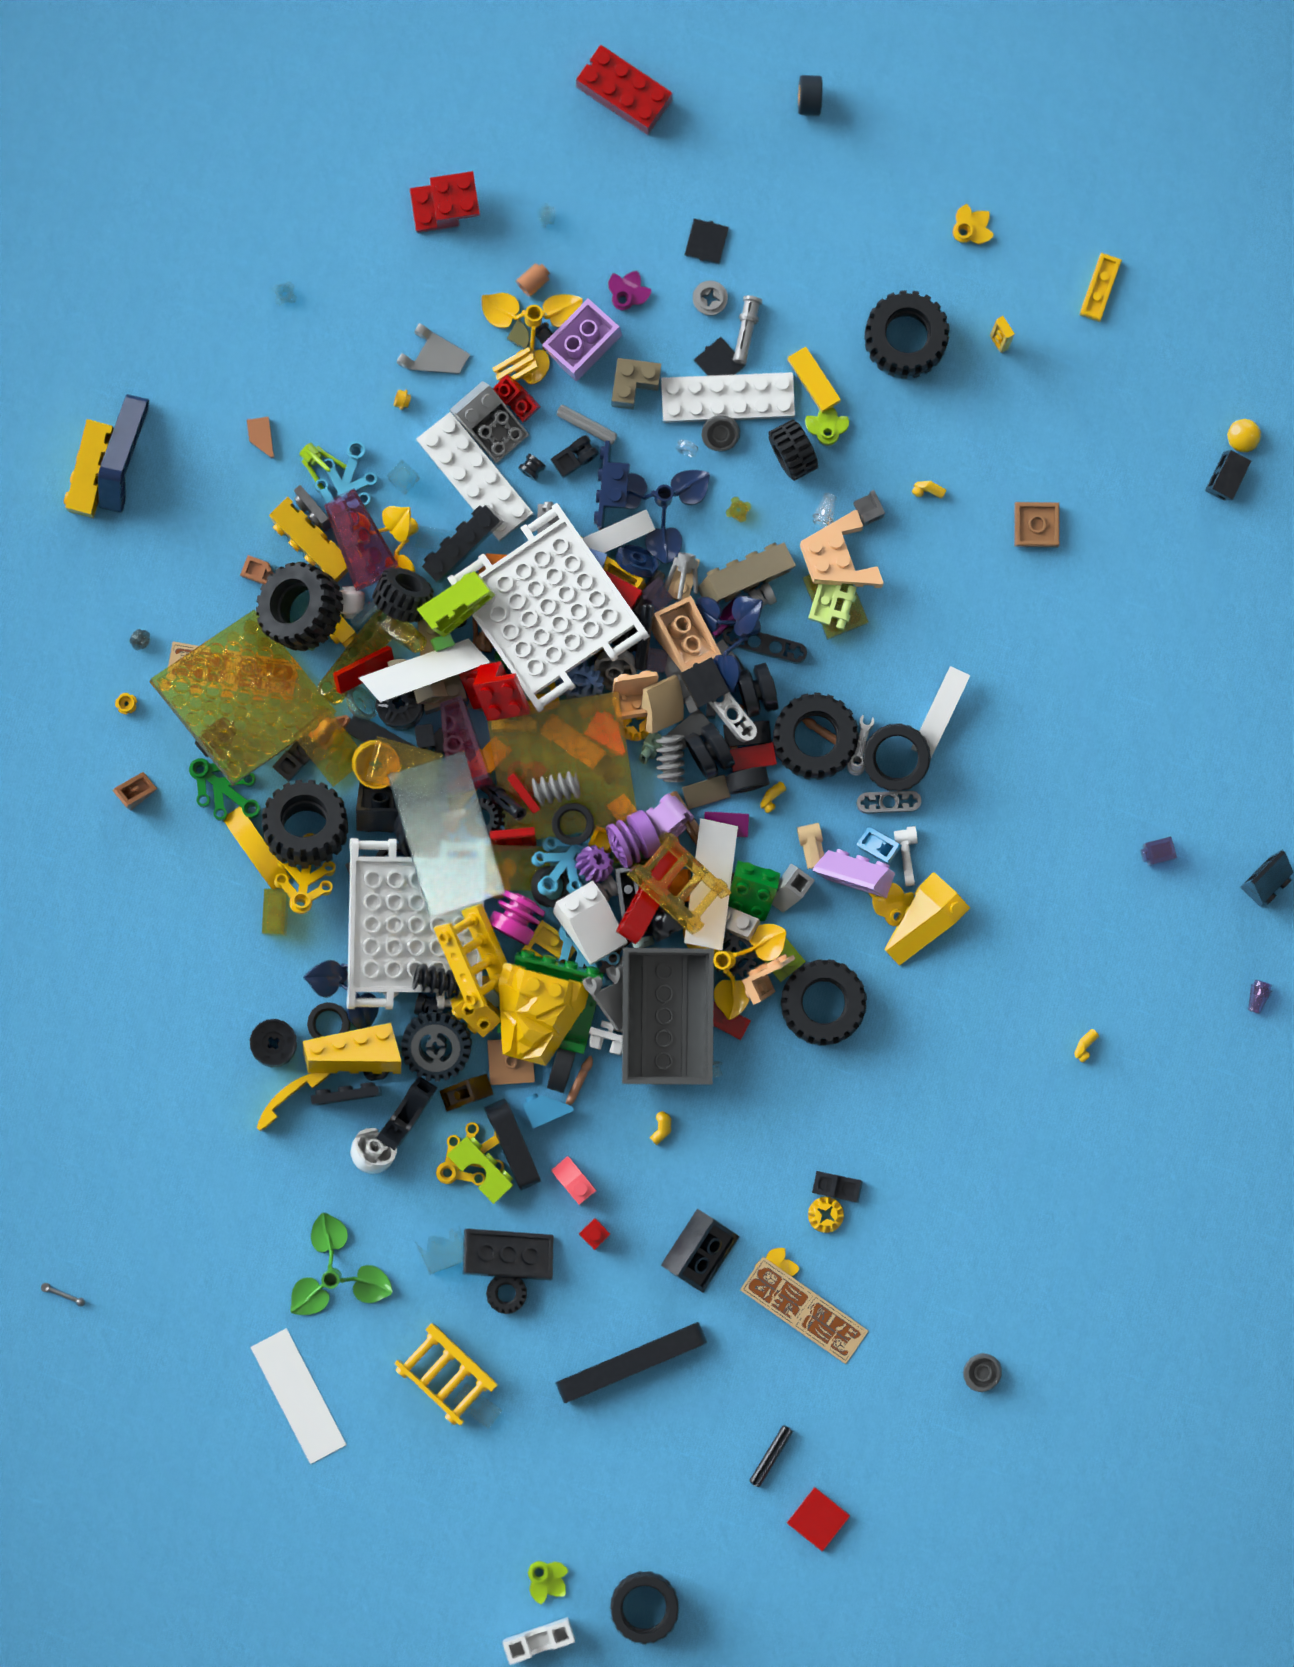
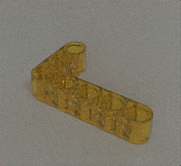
[317,609,427,705]

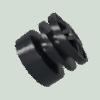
[375,691,424,731]
[250,1019,297,1067]

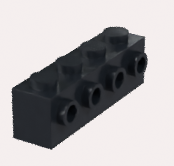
[422,505,504,583]

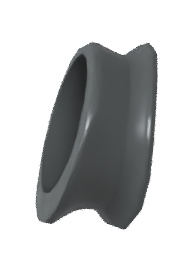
[701,415,740,451]
[963,1353,1002,1392]

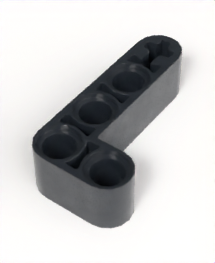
[484,1099,541,1191]

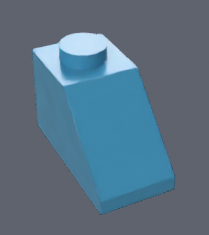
[522,1093,574,1129]

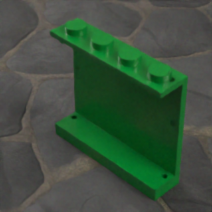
[497,950,604,1054]

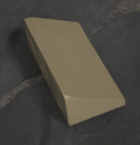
[682,775,731,810]

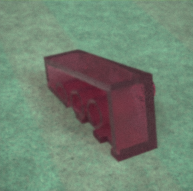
[324,488,398,591]
[440,696,493,798]

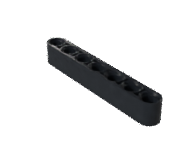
[555,1322,707,1404]

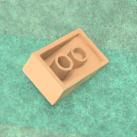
[651,596,722,672]

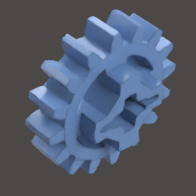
[556,661,604,705]

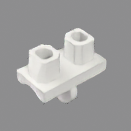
[589,1020,622,1056]

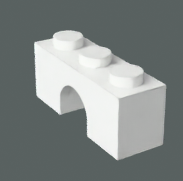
[503,1617,575,1665]

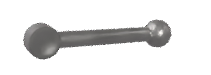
[41,1283,85,1307]

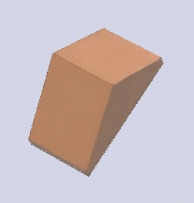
[112,772,157,811]

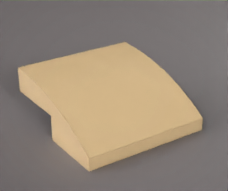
[641,675,684,734]

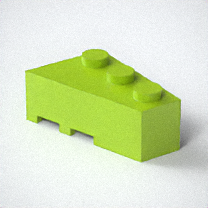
[417,571,496,637]

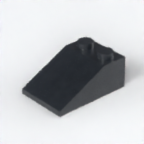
[1240,850,1294,906]

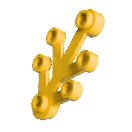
[274,833,336,914]
[436,1122,504,1186]

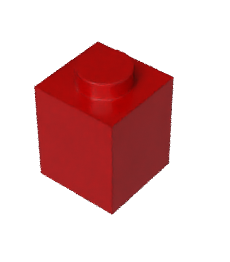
[579,1218,610,1250]

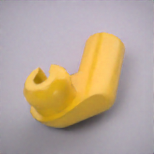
[649,1111,671,1145]

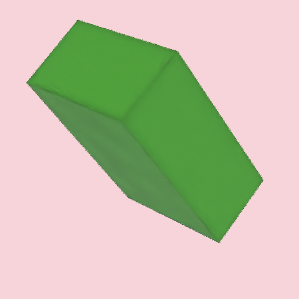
[430,633,455,652]

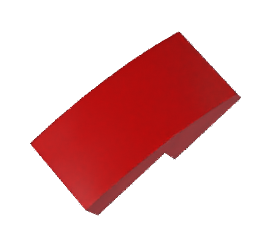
[492,374,540,422]

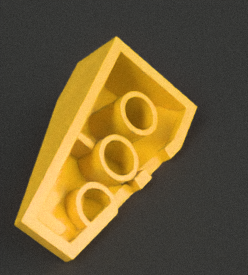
[884,872,970,966]

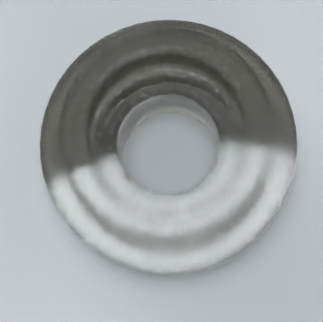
[130,629,150,650]

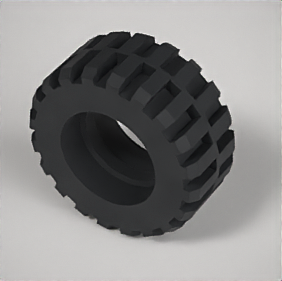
[864,290,950,379]
[256,562,344,651]
[773,692,859,780]
[262,780,348,869]
[781,959,867,1046]

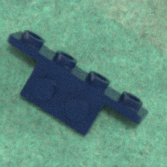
[594,440,630,530]

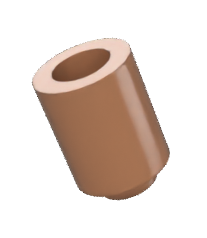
[516,263,550,297]

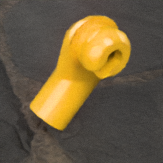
[912,481,946,499]
[760,781,786,813]
[1074,1029,1099,1063]

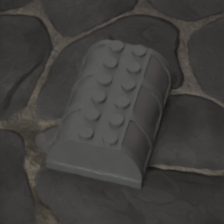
[622,948,714,1085]

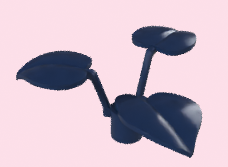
[626,470,710,564]
[696,596,763,693]
[303,960,379,1029]

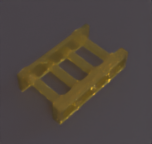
[627,831,731,935]

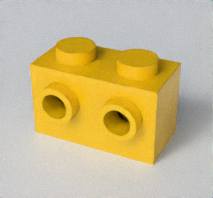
[450,991,501,1038]

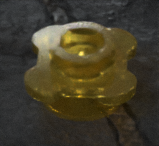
[726,497,751,522]

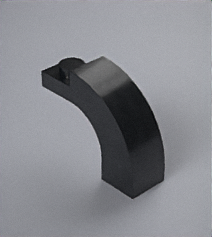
[376,1077,438,1151]

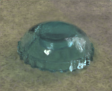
[346,686,377,720]

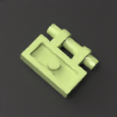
[808,584,857,630]

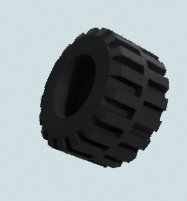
[769,419,818,481]
[372,567,434,623]

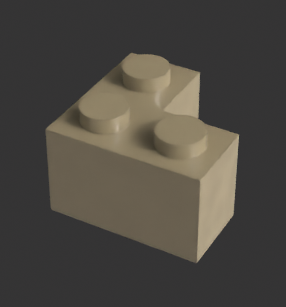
[612,358,661,409]

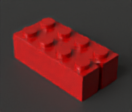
[576,44,673,135]

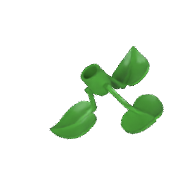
[290,1212,392,1315]

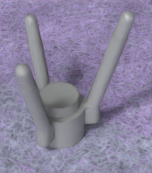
[660,552,698,600]

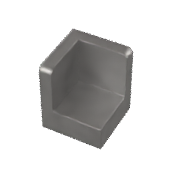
[853,490,885,526]

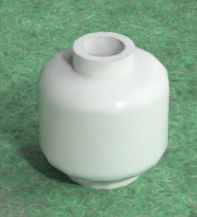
[339,586,365,619]

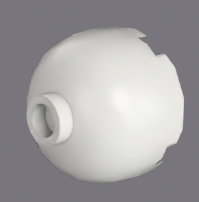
[351,1128,397,1174]

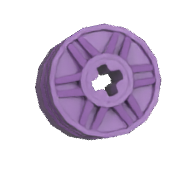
[606,810,661,868]

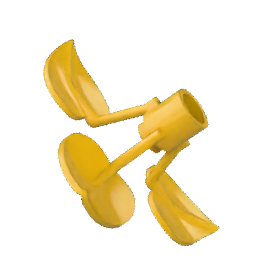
[481,293,583,385]
[345,506,419,572]
[683,924,787,1020]

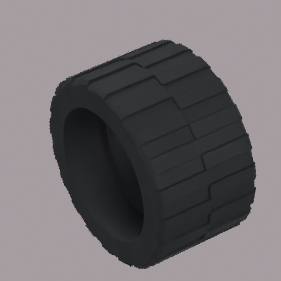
[863,723,931,792]
[610,1571,679,1644]

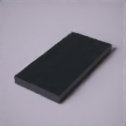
[462,1228,554,1281]

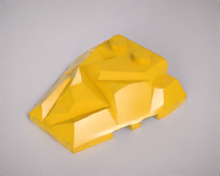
[498,962,589,1066]

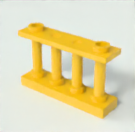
[434,903,507,1010]
[394,1323,499,1426]

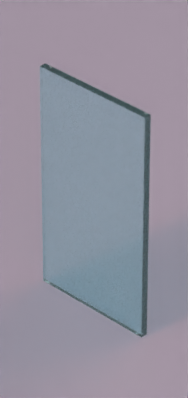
[388,752,505,917]

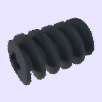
[412,963,460,999]

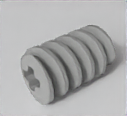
[656,735,685,782]
[532,771,580,805]

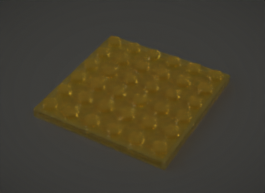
[149,610,337,786]
[487,691,637,839]

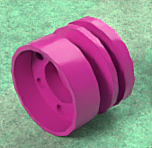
[489,890,546,946]

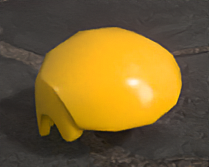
[1227,419,1261,453]

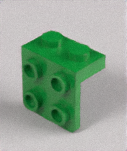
[728,860,781,921]

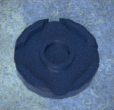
[615,544,659,578]

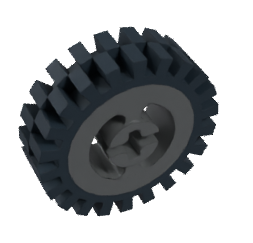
[401,1009,472,1082]

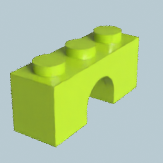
[447,1136,513,1204]

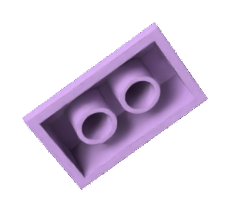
[542,299,622,382]
[813,849,895,898]

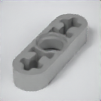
[856,791,921,814]

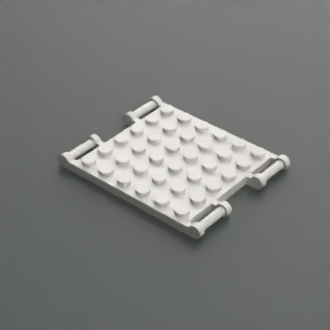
[447,503,650,712]
[347,838,485,1010]

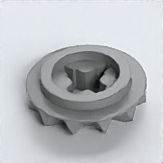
[693,281,728,316]

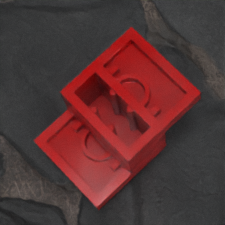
[410,171,480,233]
[459,662,531,721]

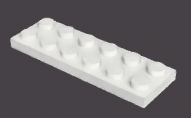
[661,373,795,423]
[416,412,533,541]

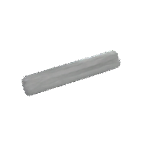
[557,405,617,445]

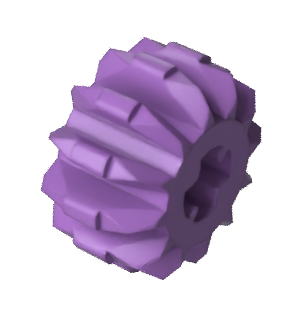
[575,845,614,883]

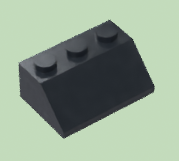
[356,782,425,833]
[661,1208,740,1293]

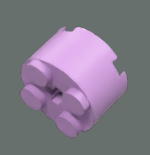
[645,793,694,846]

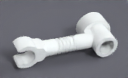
[847,715,874,776]
[894,826,918,887]

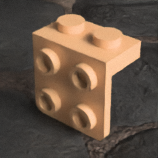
[612,671,659,721]
[742,954,795,1005]

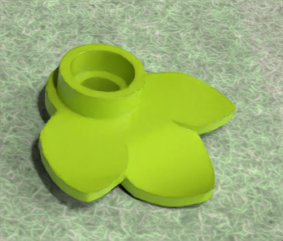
[805,407,849,446]
[528,1561,568,1604]

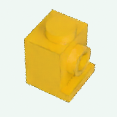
[329,615,357,649]

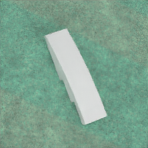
[582,509,655,553]
[911,666,970,757]

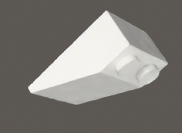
[553,881,628,965]

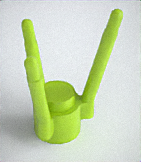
[299,443,355,489]

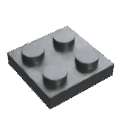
[294,485,332,532]

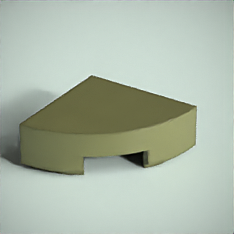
[507,320,529,349]

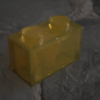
[262,889,289,936]

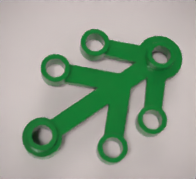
[189,758,261,821]

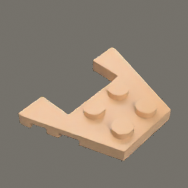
[800,510,884,588]

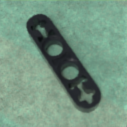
[723,625,807,664]

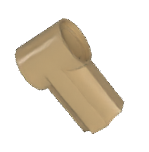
[797,823,824,869]

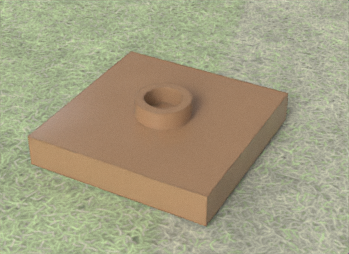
[1014,502,1059,547]
[487,1039,535,1085]

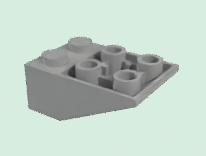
[450,381,529,463]

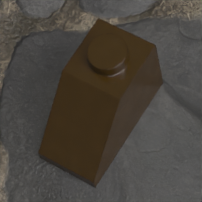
[440,1073,494,1112]

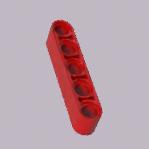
[616,841,687,944]

